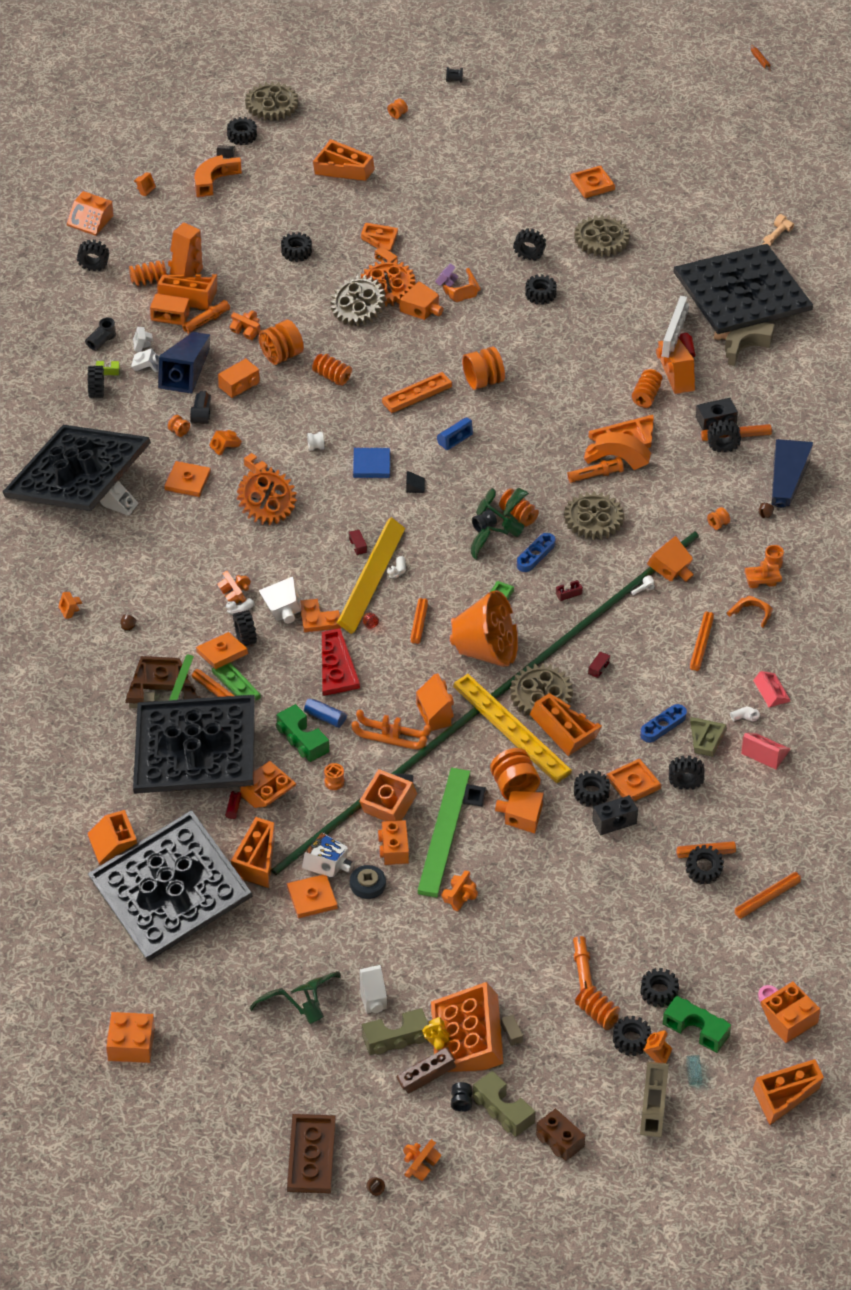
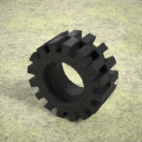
[227,117,257,145]
[513,228,546,261]
[281,232,312,262]
[77,239,109,271]
[525,274,557,305]
[87,366,104,398]
[707,420,741,452]
[233,610,257,646]
[669,755,705,790]
[574,770,610,807]
[685,845,724,884]
[641,968,679,1008]
[613,1016,652,1056]

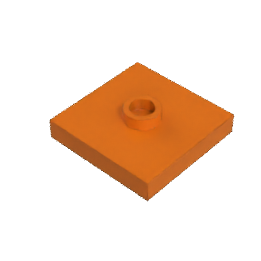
[570,165,615,198]
[164,461,211,497]
[196,632,248,669]
[606,758,662,802]
[287,875,338,918]

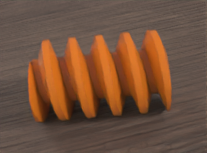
[129,260,167,287]
[312,354,352,386]
[632,369,663,408]
[499,488,539,527]
[575,986,620,1030]

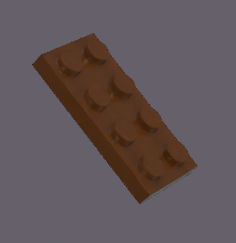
[287,1114,336,1194]

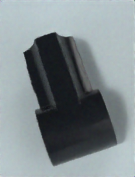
[85,317,116,351]
[190,391,211,424]

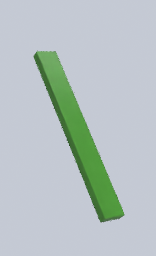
[418,768,470,898]

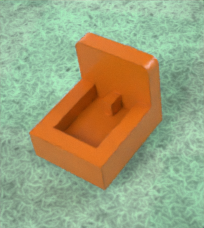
[209,430,242,455]
[644,1030,673,1063]

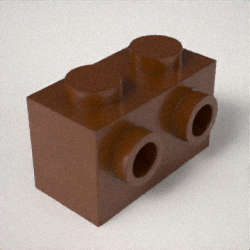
[536,1108,586,1161]

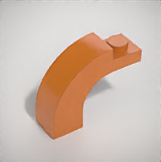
[194,155,242,197]
[584,432,651,470]

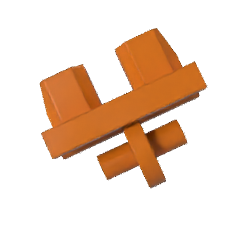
[229,310,262,340]
[744,561,782,588]
[217,571,251,604]
[441,871,478,911]
[403,1139,442,1181]

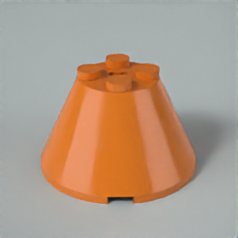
[450,590,518,667]

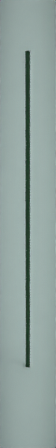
[271,531,699,875]

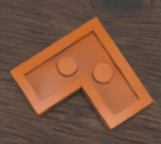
[300,598,342,633]

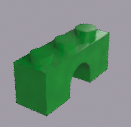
[276,704,330,762]
[663,996,731,1053]

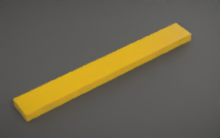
[337,517,405,634]
[453,674,572,783]

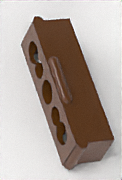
[396,1047,456,1094]

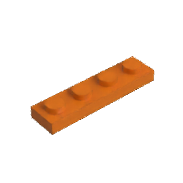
[382,372,452,414]

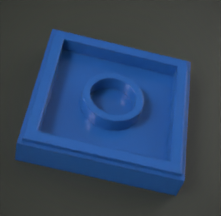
[353,448,390,478]

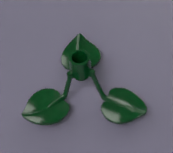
[471,488,529,560]
[250,971,341,1024]

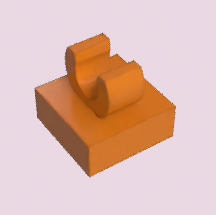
[134,172,156,196]
[58,592,82,619]

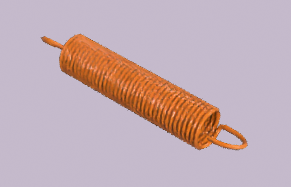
[751,45,771,71]

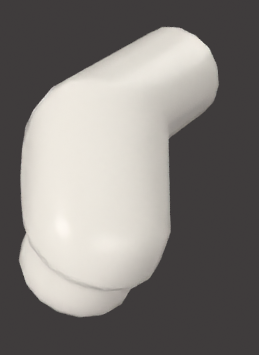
[387,556,406,579]
[226,598,255,615]
[730,707,760,722]

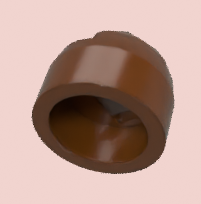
[758,502,774,518]
[120,614,137,631]
[366,1177,385,1196]

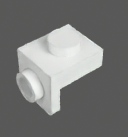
[131,348,159,372]

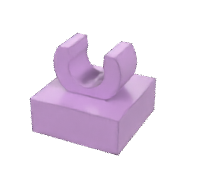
[435,263,458,287]

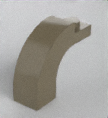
[725,323,775,366]
[640,1061,669,1137]

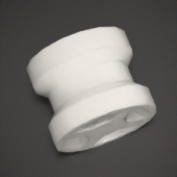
[307,432,324,451]

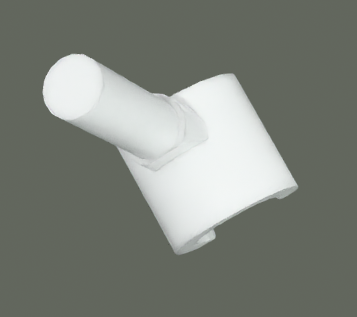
[631,576,655,595]

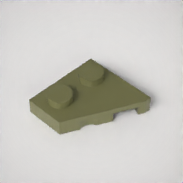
[690,717,727,757]

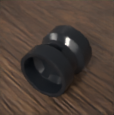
[472,509,497,533]
[451,1082,473,1112]

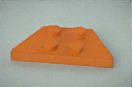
[588,415,654,448]

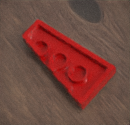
[322,628,360,696]

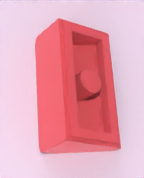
[753,671,790,707]

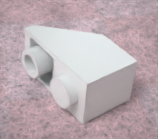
[100,481,138,515]

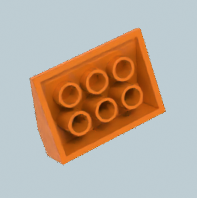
[431,982,503,1072]

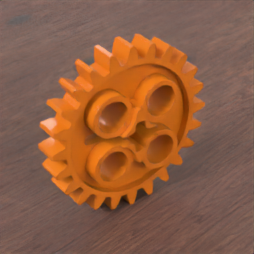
[361,259,416,307]
[237,467,297,525]

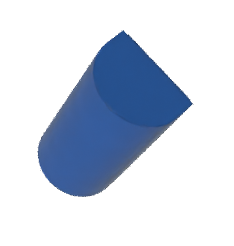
[437,417,473,450]
[304,698,348,728]

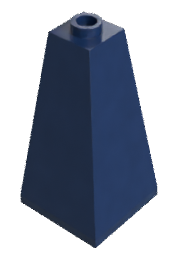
[158,332,210,394]
[771,439,813,508]

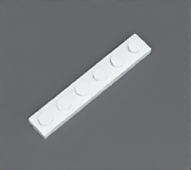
[661,296,689,358]

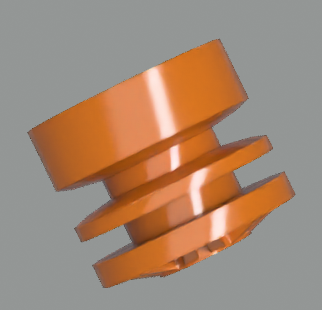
[258,319,304,365]
[462,346,505,390]
[490,748,541,800]

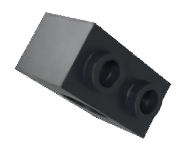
[696,398,738,430]
[592,795,638,836]

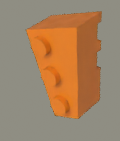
[313,139,375,181]
[168,222,203,278]
[157,274,217,310]
[656,338,695,394]
[529,693,602,756]
[231,817,275,888]
[753,1059,824,1125]

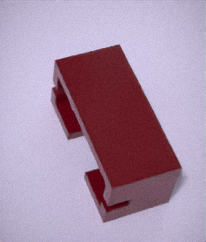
[349,529,367,555]
[555,580,583,601]
[588,651,610,678]

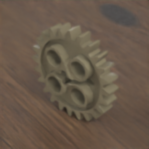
[245,82,299,121]
[574,215,630,257]
[330,275,387,327]
[564,491,624,540]
[510,663,573,719]

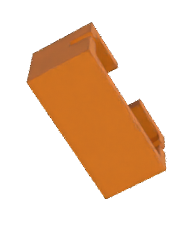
[374,246,398,264]
[244,453,268,472]

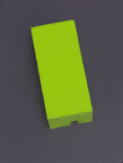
[96,361,120,376]

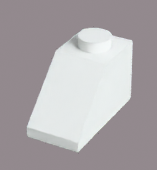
[360,965,387,1013]

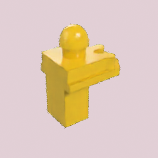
[422,1017,450,1050]

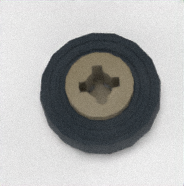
[350,865,386,899]

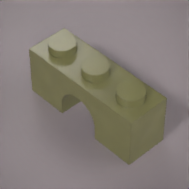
[362,1008,429,1056]
[473,1071,536,1137]

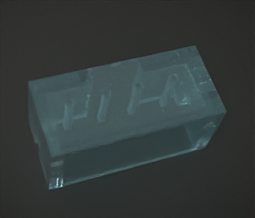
[686,1055,702,1085]

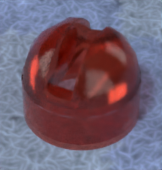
[362,612,379,629]

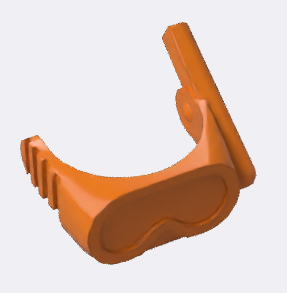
[443,268,481,302]
[727,596,773,628]

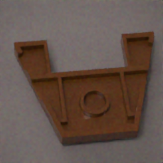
[125,656,201,704]

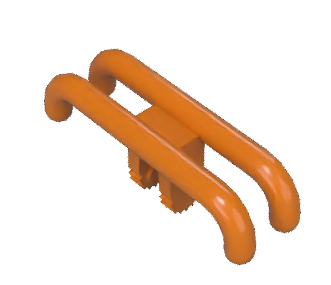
[352,710,432,750]

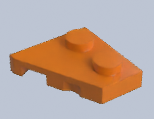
[361,223,398,252]

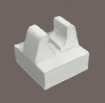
[133,327,153,352]

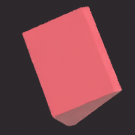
[741,733,790,769]

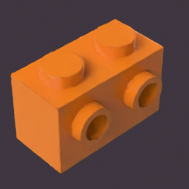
[150,294,190,325]
[218,358,260,398]
[378,820,409,865]

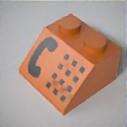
[67,191,113,236]

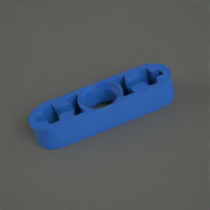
[517,533,555,572]
[640,704,687,743]

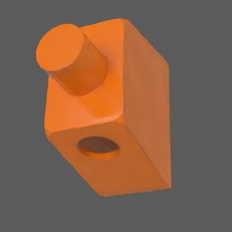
[400,281,444,320]
[647,536,694,582]
[495,791,544,833]

